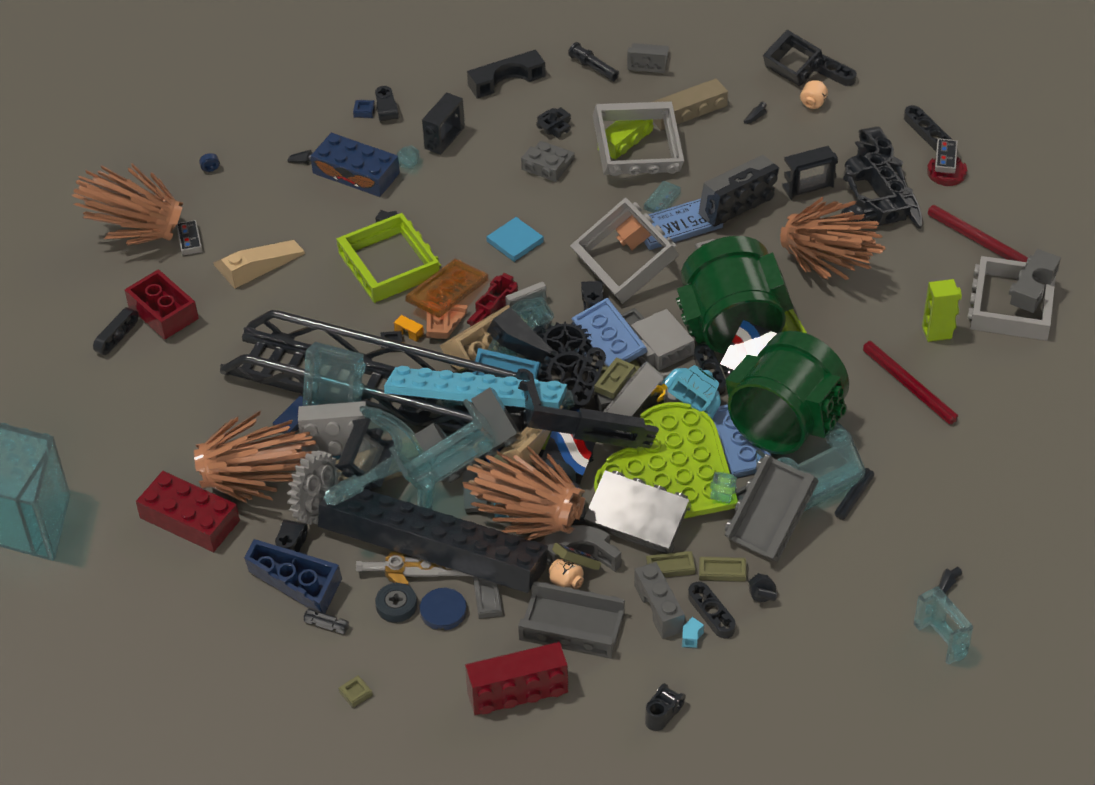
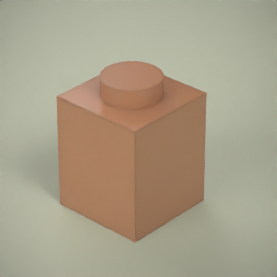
[615,215,651,250]

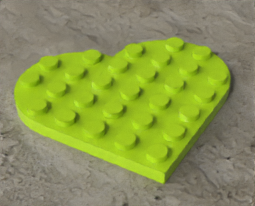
[594,402,738,519]

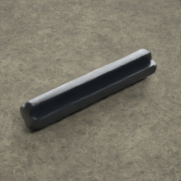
[834,468,875,520]

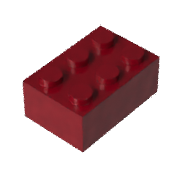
[124,269,199,340]

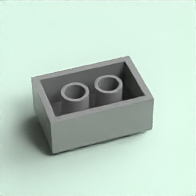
[298,401,370,458]

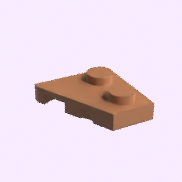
[426,303,467,339]

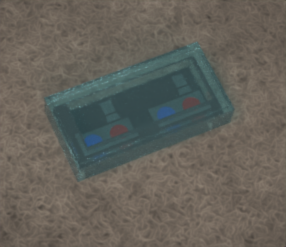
[644,181,681,213]

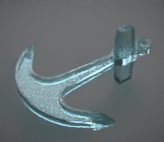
[323,406,435,509]

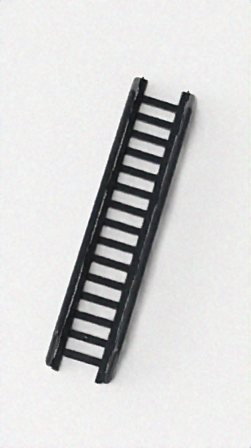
[220,310,544,459]

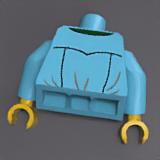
[651,365,721,419]

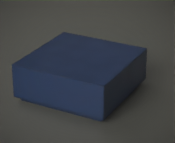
[353,100,375,118]

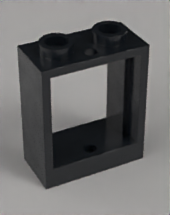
[763,30,824,87]
[422,92,465,155]

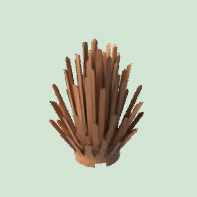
[72,163,183,245]
[780,197,885,280]
[194,411,316,503]
[462,445,585,540]

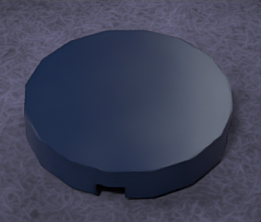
[420,588,467,630]

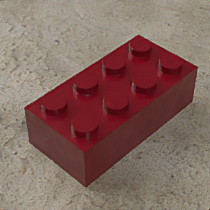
[136,471,240,553]
[465,642,568,716]

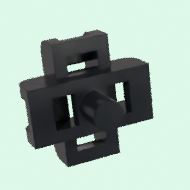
[536,107,571,138]

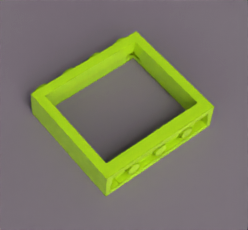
[336,213,441,303]

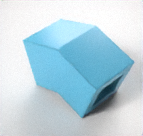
[682,617,704,648]

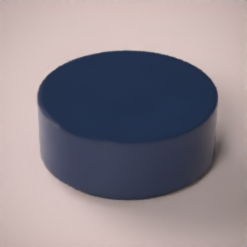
[199,153,220,172]

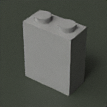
[631,309,695,371]

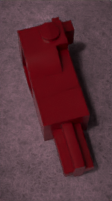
[467,273,519,327]

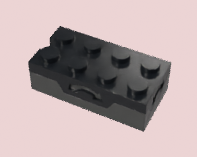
[698,155,779,227]

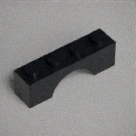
[467,49,546,99]

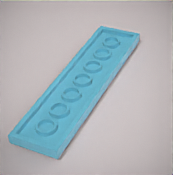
[384,366,567,409]

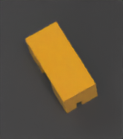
[394,315,424,342]

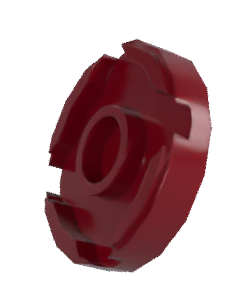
[927,156,967,186]

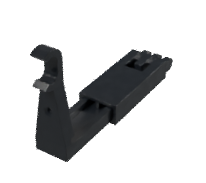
[516,369,659,449]

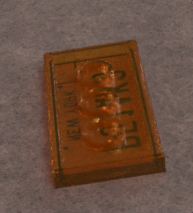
[405,259,488,318]

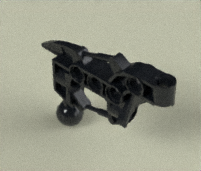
[841,126,922,229]

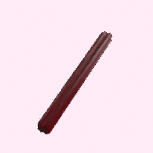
[928,205,1028,262]
[863,341,958,425]

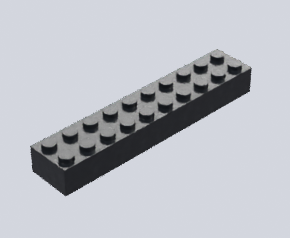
[318,482,548,593]

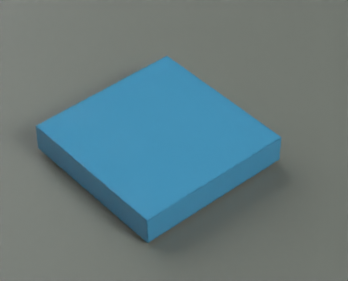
[486,217,544,262]

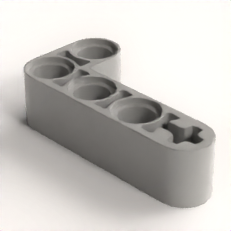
[603,361,663,432]

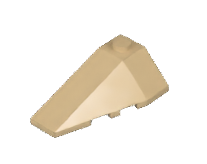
[214,240,305,289]
[440,305,510,370]
[494,405,563,465]

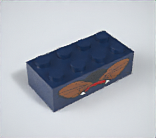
[310,132,400,197]

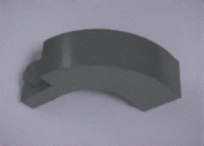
[539,525,621,572]

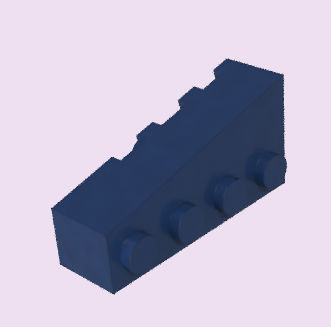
[244,539,342,614]

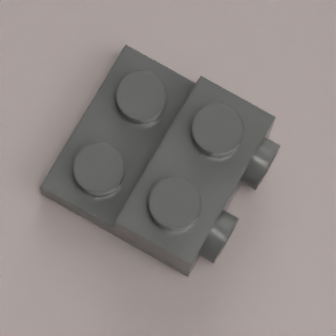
[521,141,575,182]

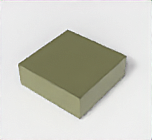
[338,675,373,708]

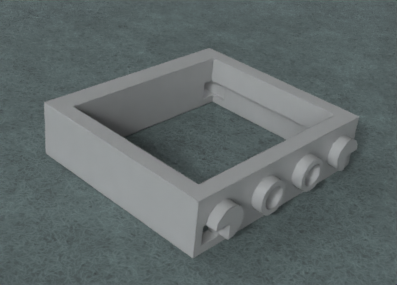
[592,101,684,176]
[570,197,679,304]
[968,256,1056,341]

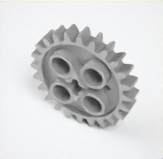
[287,450,342,525]

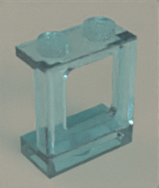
[914,586,973,664]

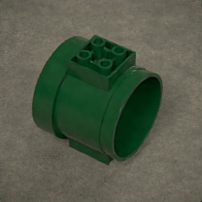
[676,236,794,354]
[725,331,849,455]

